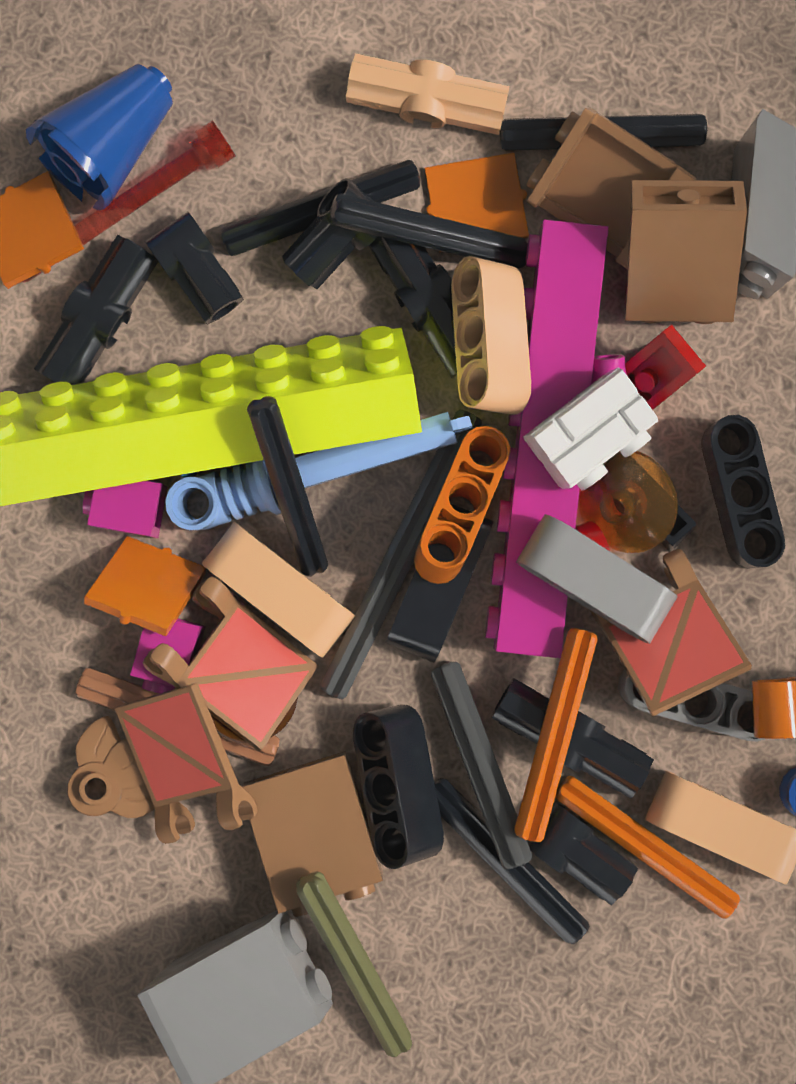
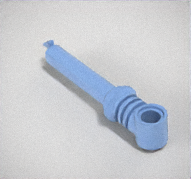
[166,412,473,530]

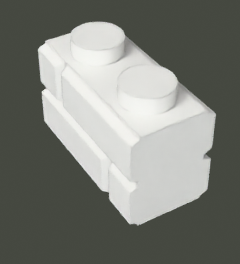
[523,367,658,491]

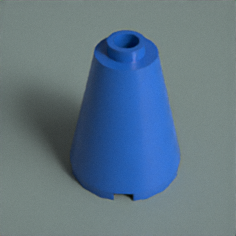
[26,64,173,211]

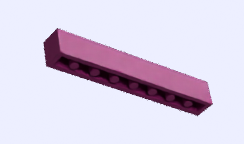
[485,220,608,658]

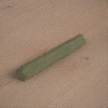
[296,871,412,1057]

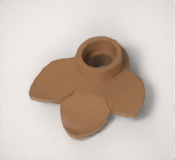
[67,716,155,818]

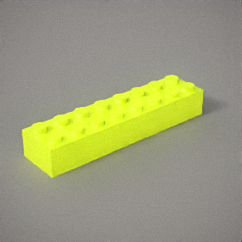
[0,326,422,506]

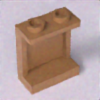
[526,107,696,269]
[625,180,747,324]
[241,751,383,917]

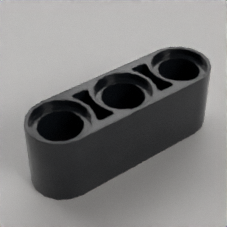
[701,415,785,569]
[385,503,494,663]
[353,704,444,870]

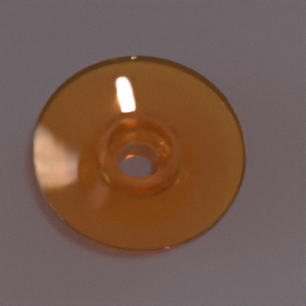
[578,451,678,553]

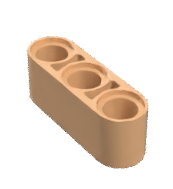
[451,256,531,415]
[202,521,355,658]
[644,770,796,884]

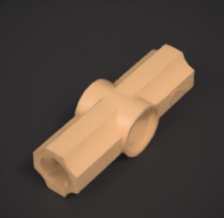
[346,53,510,135]

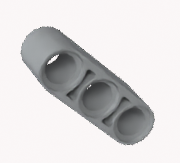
[516,514,678,644]
[618,669,765,742]

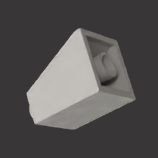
[731,109,796,299]
[137,910,333,1084]

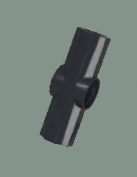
[34,234,159,385]
[368,236,457,378]
[491,678,654,799]

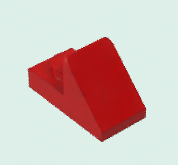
[625,325,706,410]

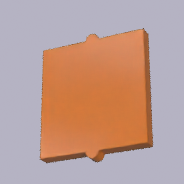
[425,153,529,253]
[0,171,84,289]
[84,536,206,636]

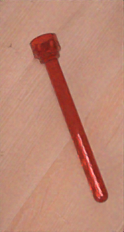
[22,120,236,282]

